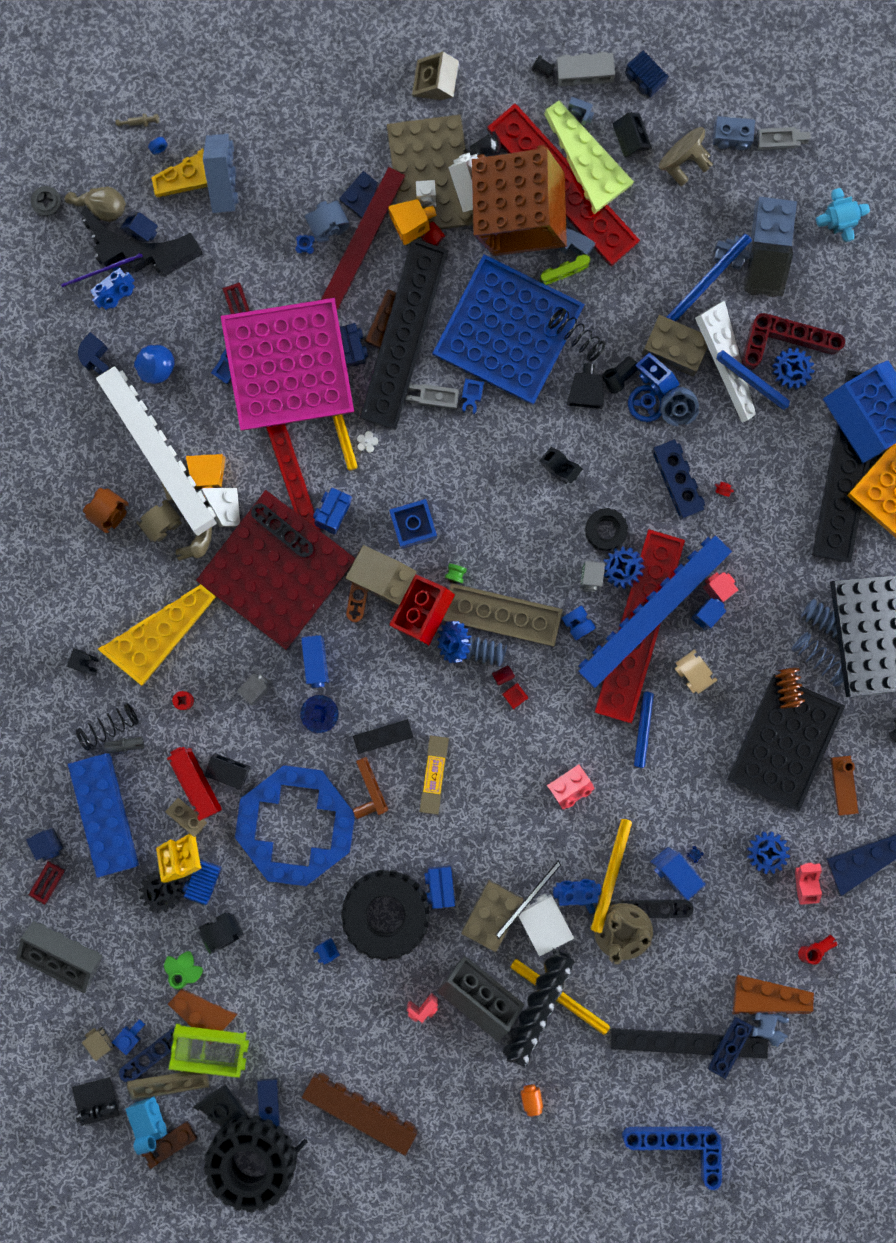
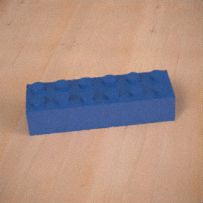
[68,753,139,878]

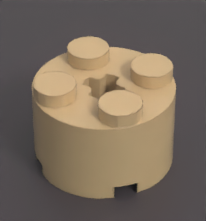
[674,650,717,694]

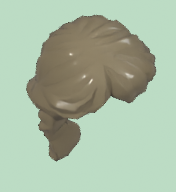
[65,186,126,222]

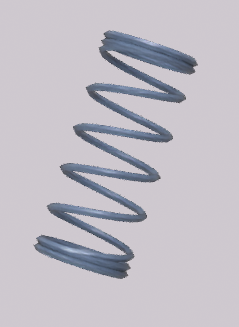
[791,632,844,687]

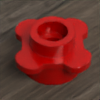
[715,481,734,497]

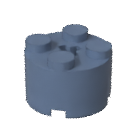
[305,200,350,242]

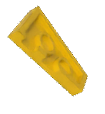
[151,148,208,198]

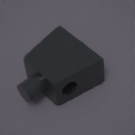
[566,363,604,409]

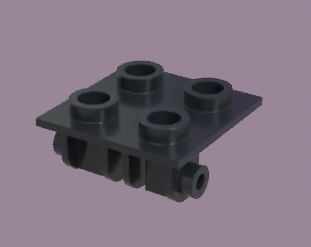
[72,1077,119,1126]

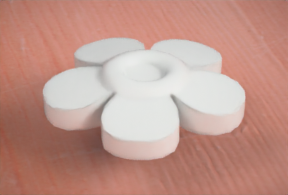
[357,431,378,453]

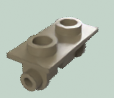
[165,798,207,837]

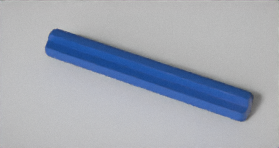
[634,692,654,768]

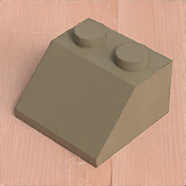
[412,52,459,100]

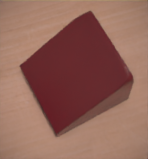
[492,665,515,686]

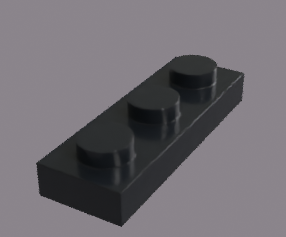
[353,719,414,754]

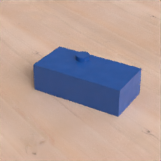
[650,847,706,900]

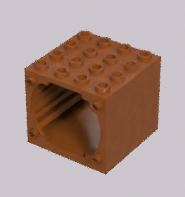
[472,145,567,256]

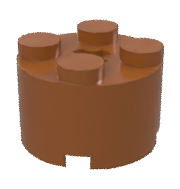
[83,488,129,533]

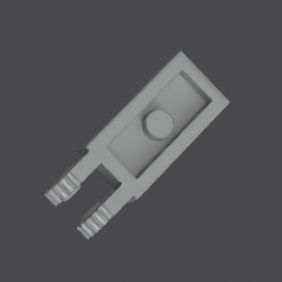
[405,384,459,410]

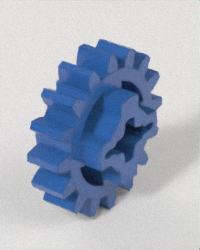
[772,348,814,390]
[604,546,645,589]
[437,621,471,663]
[747,831,790,874]

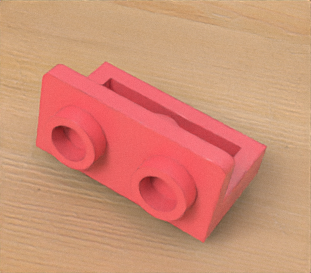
[547,764,595,810]
[407,993,438,1023]

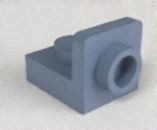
[568,97,594,128]

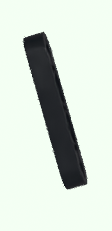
[251,503,314,558]
[620,899,694,918]

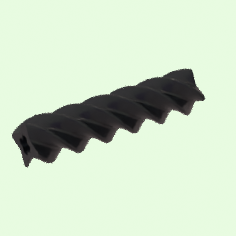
[502,948,576,1067]

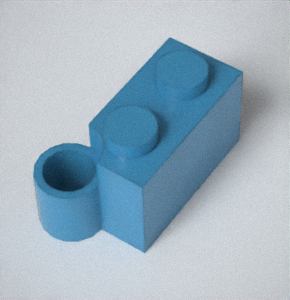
[125,1096,168,1155]

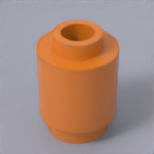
[520,1084,543,1116]

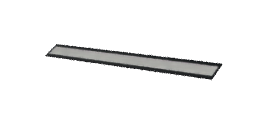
[496,860,561,939]

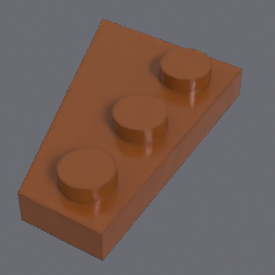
[168,989,238,1044]

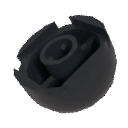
[463,131,501,157]

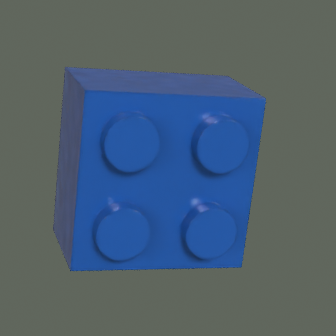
[389,499,437,549]

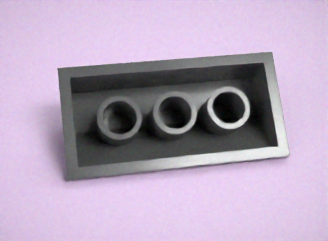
[16,921,102,994]
[437,955,525,1042]

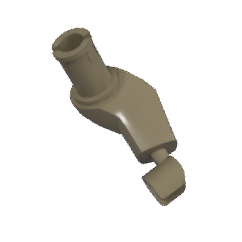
[176,527,212,561]

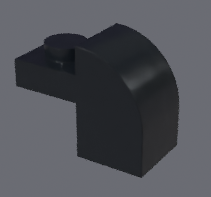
[539,447,583,484]

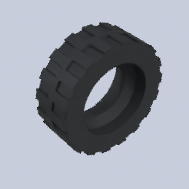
[585,508,628,551]

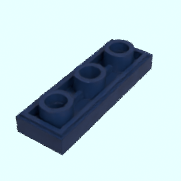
[707,1016,753,1079]
[257,1078,280,1127]

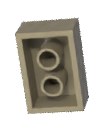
[642,315,708,377]
[461,879,524,952]

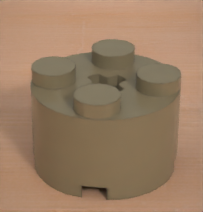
[136,500,182,542]

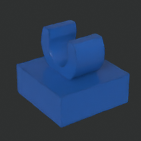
[313,938,340,965]

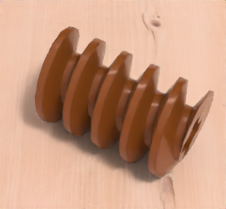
[775,667,805,709]

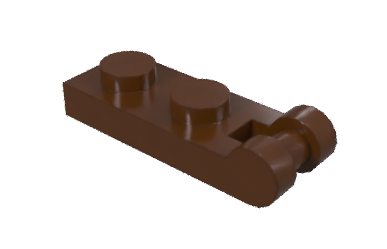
[141,1121,197,1169]

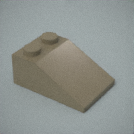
[345,545,417,606]

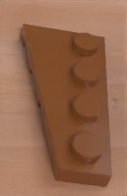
[732,975,814,1014]

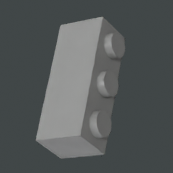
[556,52,615,86]

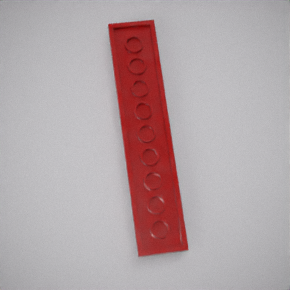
[487,103,640,267]
[594,529,685,724]

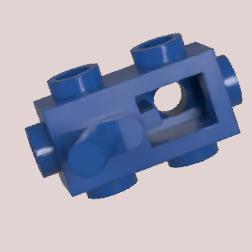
[90,266,135,310]
[553,879,601,914]

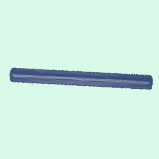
[666,234,752,322]

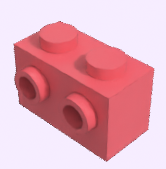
[703,572,738,602]

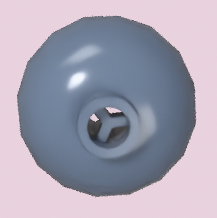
[660,387,699,426]

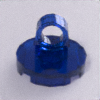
[300,695,339,733]

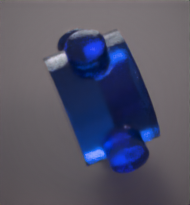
[686,846,704,863]

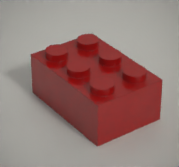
[389,574,455,646]

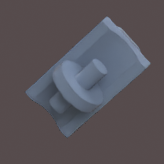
[714,235,751,270]

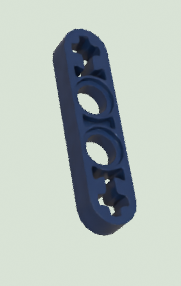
[119,1027,175,1083]

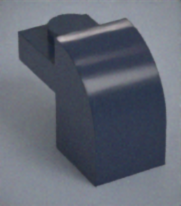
[78,332,110,375]

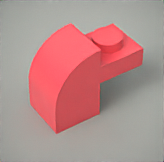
[795,863,822,905]

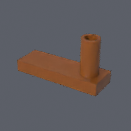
[830,755,859,816]
[353,757,388,819]

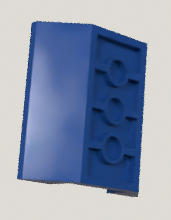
[822,360,896,464]

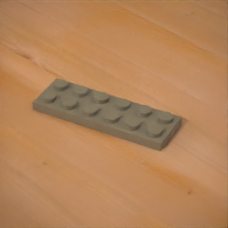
[442,583,563,647]

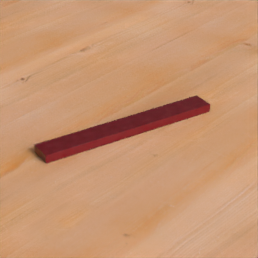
[321,167,406,311]

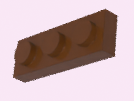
[364,289,396,349]

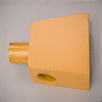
[388,200,437,245]
[186,454,225,499]

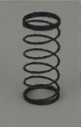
[548,308,606,362]
[76,703,139,751]

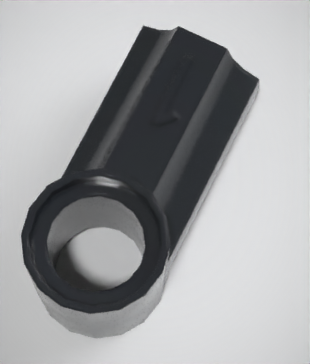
[602,356,638,394]

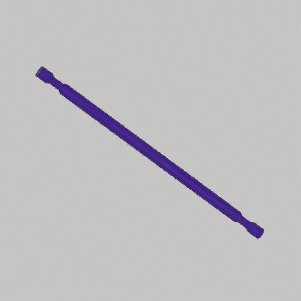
[61,253,142,287]

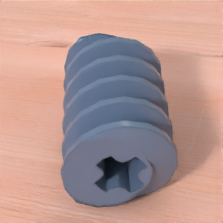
[800,599,837,638]
[466,635,507,667]

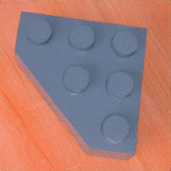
[203,134,239,213]

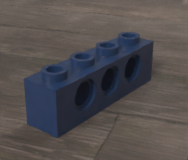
[652,439,705,520]

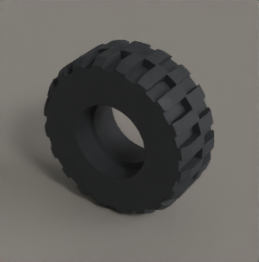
[341,869,430,961]
[204,1116,297,1213]

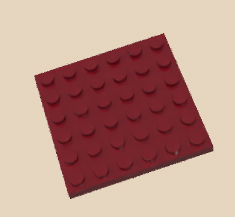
[196,490,356,650]

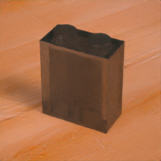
[744,242,793,297]

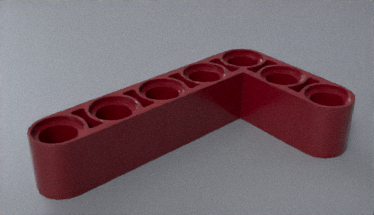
[742,313,845,370]

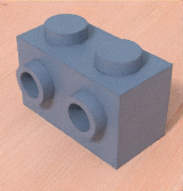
[713,116,755,150]

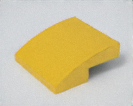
[156,833,201,883]

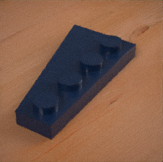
[826,834,896,896]

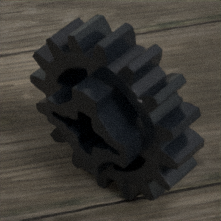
[139,871,183,913]

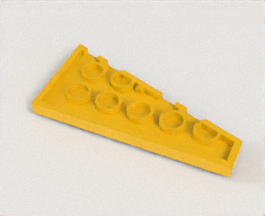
[98,584,216,686]

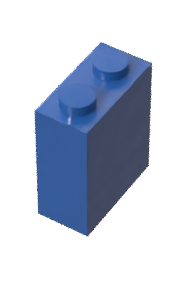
[301,635,329,688]

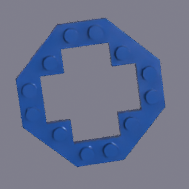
[235,765,355,886]

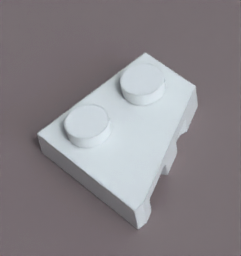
[200,488,240,527]

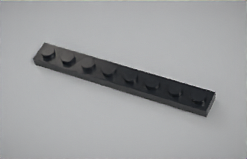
[610,1028,768,1059]

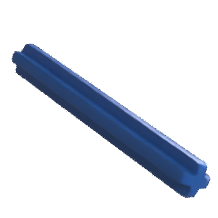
[716,350,790,410]

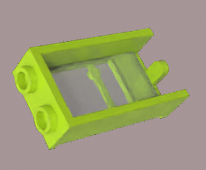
[169,1024,249,1078]

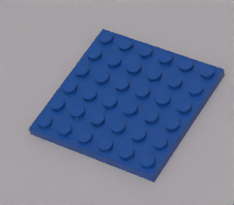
[432,254,585,405]

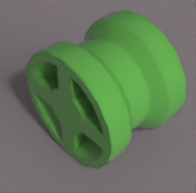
[445,563,467,584]

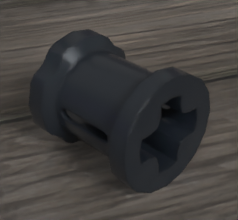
[531,55,556,80]

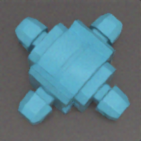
[816,188,870,242]

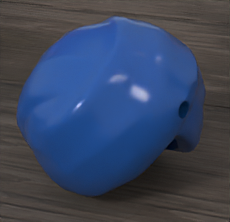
[134,345,175,384]

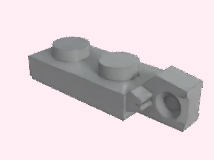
[757,127,811,150]

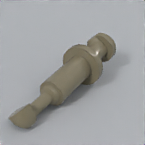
[115,113,160,127]

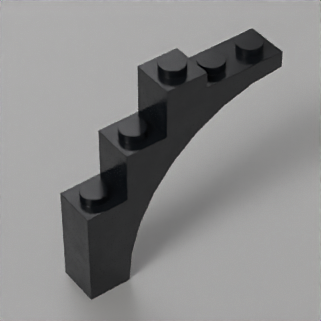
[81,208,203,277]

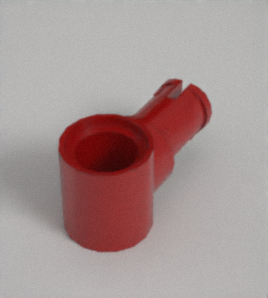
[798,935,838,965]

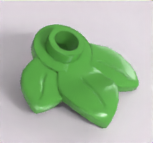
[164,951,203,989]

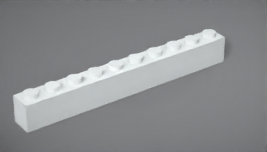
[96,366,217,536]

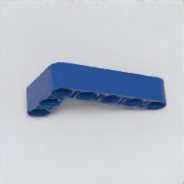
[622,1126,722,1190]

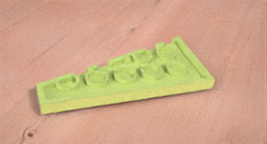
[544,101,634,214]

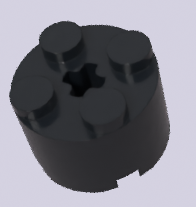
[199,912,244,954]

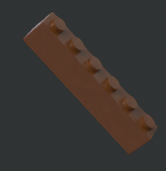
[302,1072,417,1156]

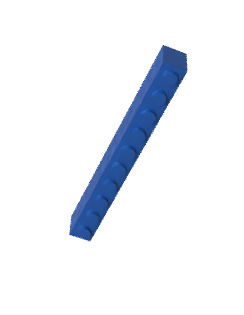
[577,535,732,688]

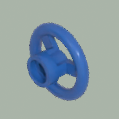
[628,385,663,422]

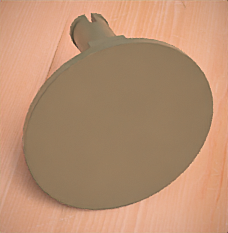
[659,127,713,186]
[594,903,653,964]

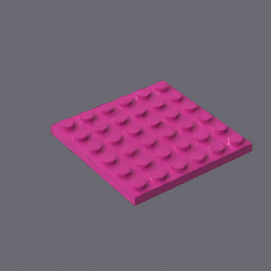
[220,298,354,431]

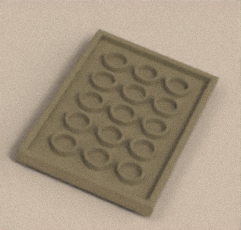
[387,114,473,229]

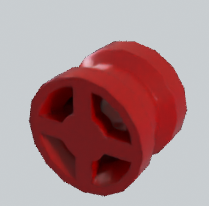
[172,691,194,710]

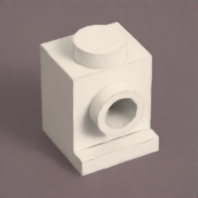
[416,180,436,208]

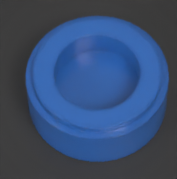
[148,137,168,155]

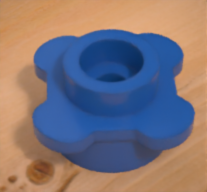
[295,235,315,254]

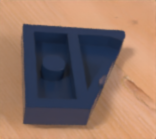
[339,171,378,219]

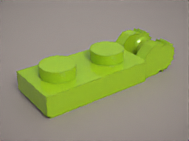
[539,254,591,285]

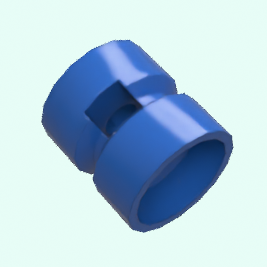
[561,605,596,641]

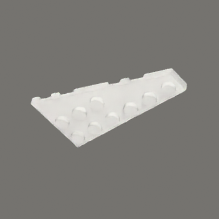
[695,301,756,422]

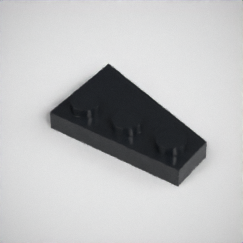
[193,1084,249,1127]

